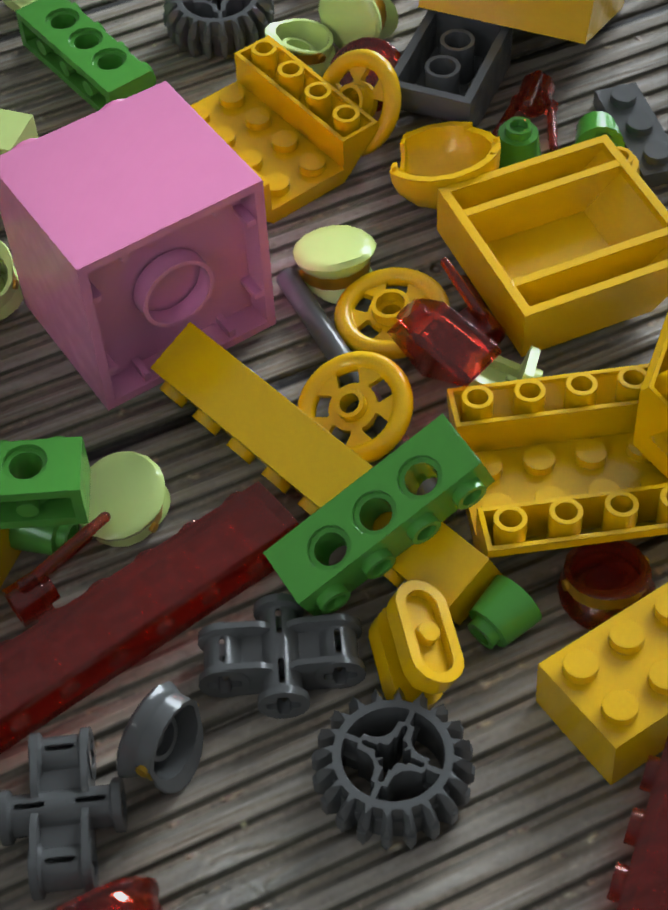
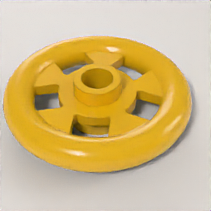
[322,49,401,156]
[334,267,450,360]
[297,351,414,464]

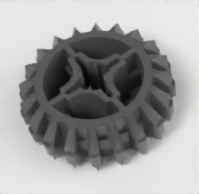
[163,0,275,60]
[312,687,475,851]

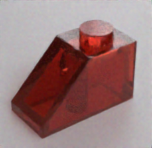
[387,298,502,387]

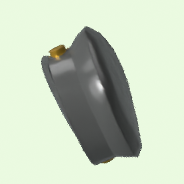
[116,681,203,794]

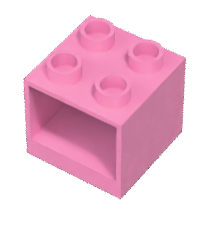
[0,81,276,411]

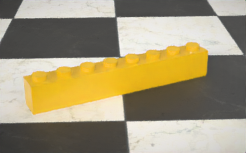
[150,322,502,626]

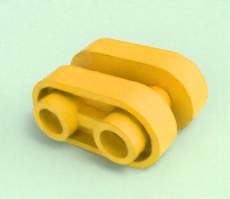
[368,580,464,710]

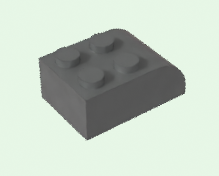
[394,10,513,127]

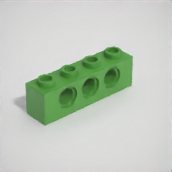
[15,0,157,111]
[263,413,495,616]
[0,436,91,530]

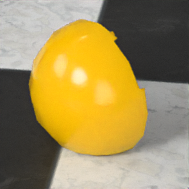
[389,121,501,209]

